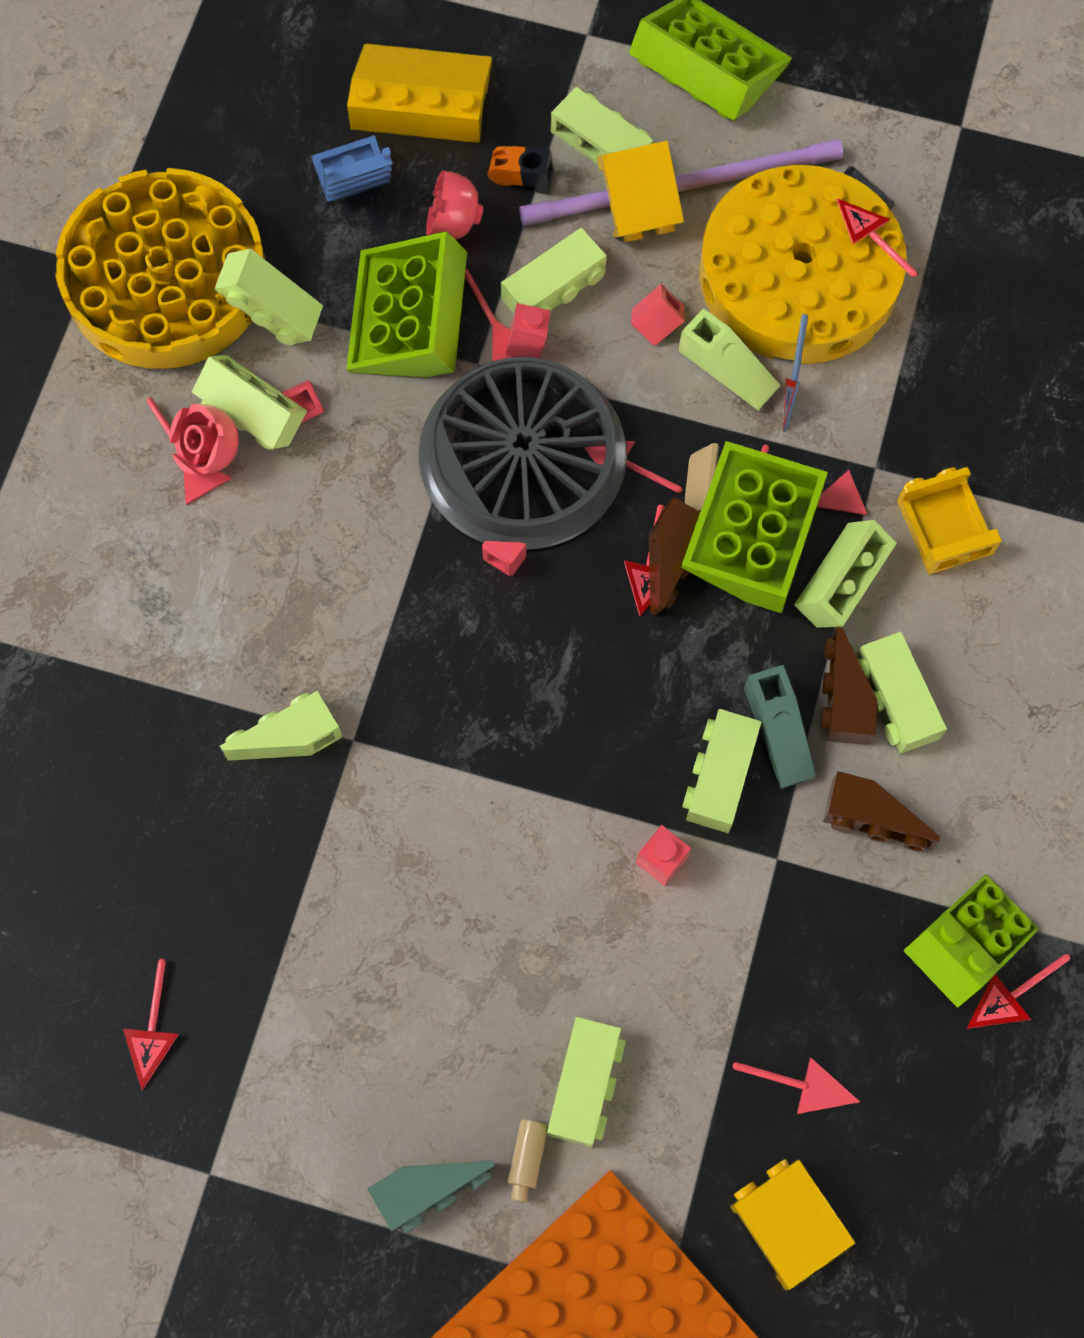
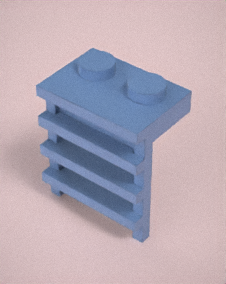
[312,135,393,203]

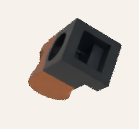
[488,146,555,195]

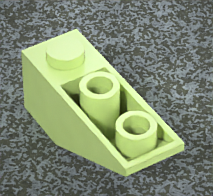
[679,308,781,411]
[220,691,342,760]

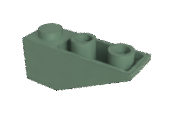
[744,665,816,789]
[367,1160,495,1234]

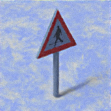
[783,314,808,432]

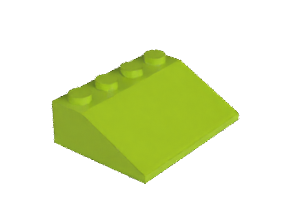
[628,0,792,121]
[346,231,467,378]
[681,441,828,614]

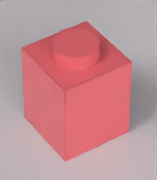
[506,303,551,358]
[636,825,691,886]

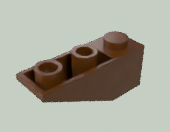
[649,497,700,616]
[820,627,877,745]
[823,771,940,852]

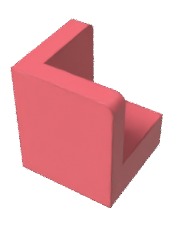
[631,283,685,345]

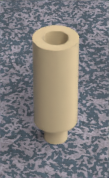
[507,1119,548,1203]

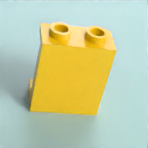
[597,140,684,243]
[897,467,1002,575]
[730,1159,855,1290]

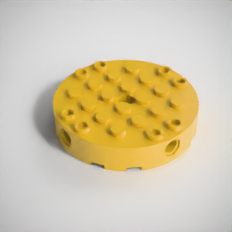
[699,165,907,364]
[56,168,266,369]

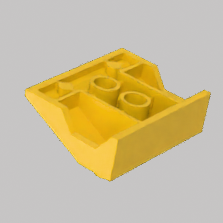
[347,44,492,143]

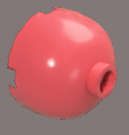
[426,170,483,240]
[169,404,239,475]

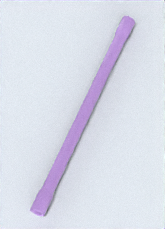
[519,139,843,227]

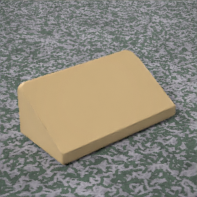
[684,443,719,512]

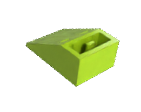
[903,874,1039,1008]

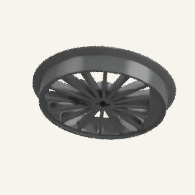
[419,357,627,550]

